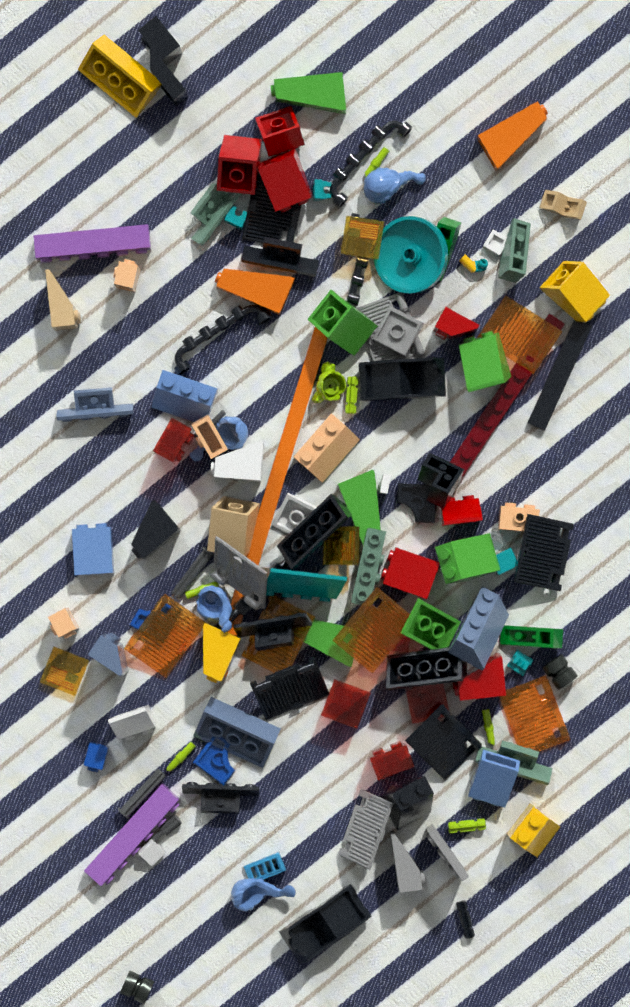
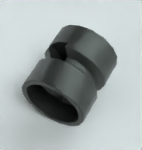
[542,654,578,690]
[120,971,154,1004]

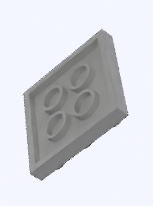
[426,824,469,881]

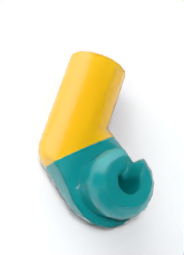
[459,254,488,273]

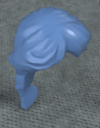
[363,168,426,204]
[189,416,248,461]
[196,585,232,633]
[231,878,296,912]

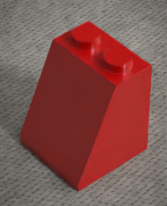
[217,135,262,195]
[258,148,312,212]
[380,547,440,599]
[453,653,506,701]

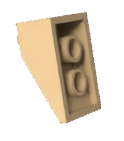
[45,269,81,331]

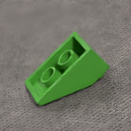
[401,598,461,650]

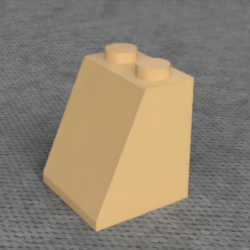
[207,496,260,557]

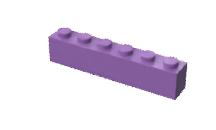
[33,224,151,263]
[84,783,180,886]

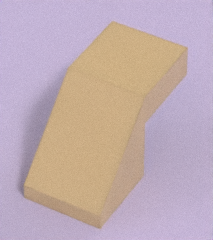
[539,190,587,220]

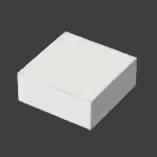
[483,230,507,256]
[379,474,391,494]
[138,838,165,866]

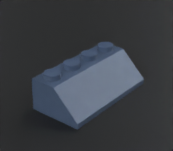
[449,586,509,671]
[88,633,128,677]
[193,697,281,768]

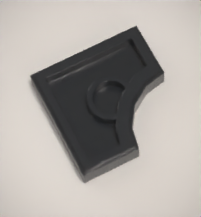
[397,483,436,523]

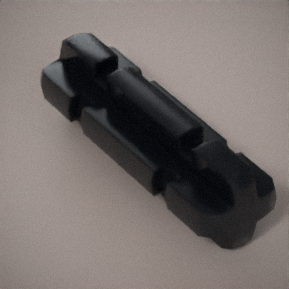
[456,900,475,939]

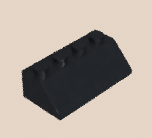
[277,494,352,571]
[386,647,467,691]

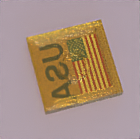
[340,215,384,260]
[323,526,359,565]
[40,646,90,696]

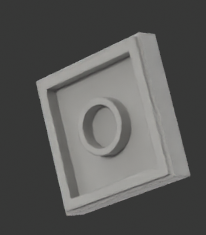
[372,306,424,357]

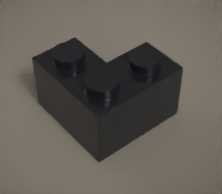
[417,453,464,508]

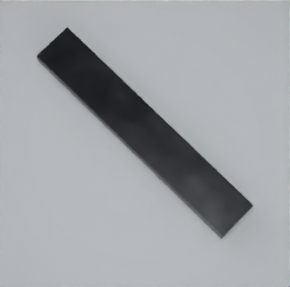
[527,320,592,431]

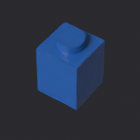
[84,742,109,772]

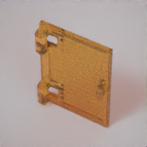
[477,296,563,374]
[332,587,410,674]
[124,594,206,678]
[242,595,316,673]
[499,675,571,752]

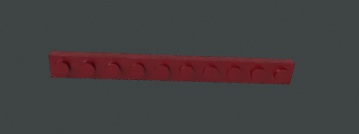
[450,313,565,479]

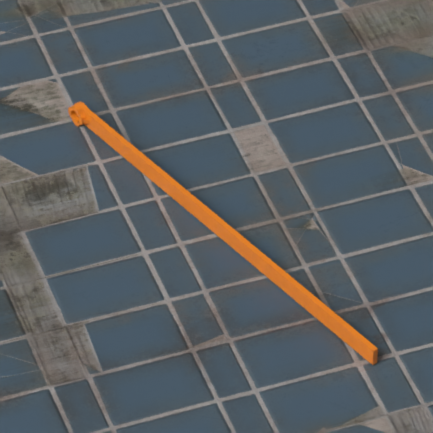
[224,327,328,678]

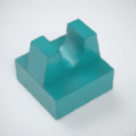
[313,179,331,201]
[224,206,247,230]
[506,650,533,676]

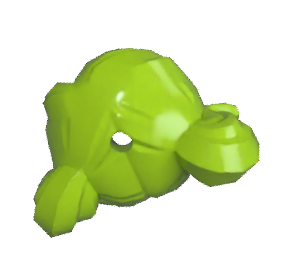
[312,362,346,403]

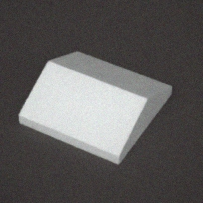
[272,493,316,534]

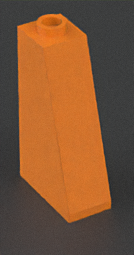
[477,101,548,171]
[215,269,295,315]

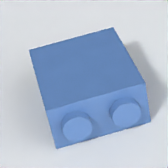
[72,523,114,575]
[468,749,520,808]

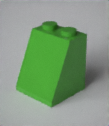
[307,290,378,356]
[459,331,511,392]
[435,533,500,584]

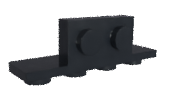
[241,237,319,277]
[234,613,312,651]
[182,782,260,814]

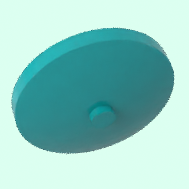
[373,216,448,293]

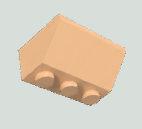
[294,413,360,483]

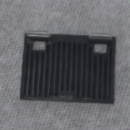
[242,172,301,243]
[514,514,574,591]
[250,657,330,720]
[405,704,482,780]

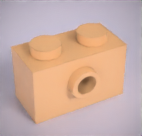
[113,259,141,292]
[192,415,228,459]
[498,503,540,532]
[48,608,79,639]

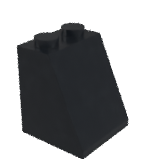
[131,500,181,560]
[379,776,434,831]

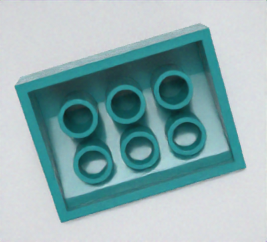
[261,567,347,602]

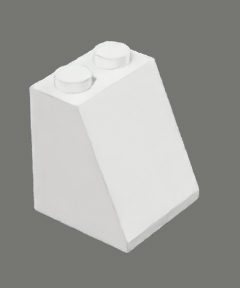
[211,442,264,482]

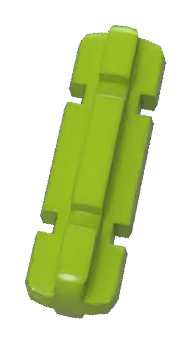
[345,376,358,414]
[448,819,486,833]

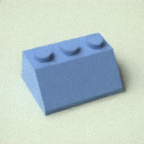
[151,370,218,422]

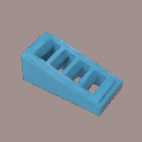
[244,852,286,879]

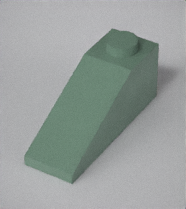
[498,218,531,283]

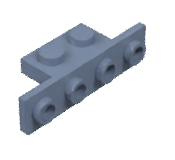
[56,387,134,422]

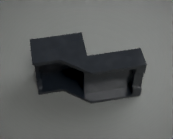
[138,16,188,107]
[359,357,446,401]
[279,884,372,964]

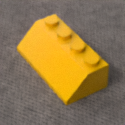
[78,35,162,117]

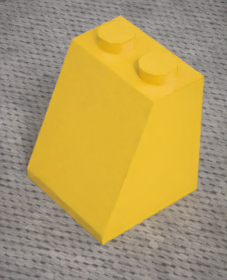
[539,261,610,322]
[203,623,241,683]
[507,803,560,857]

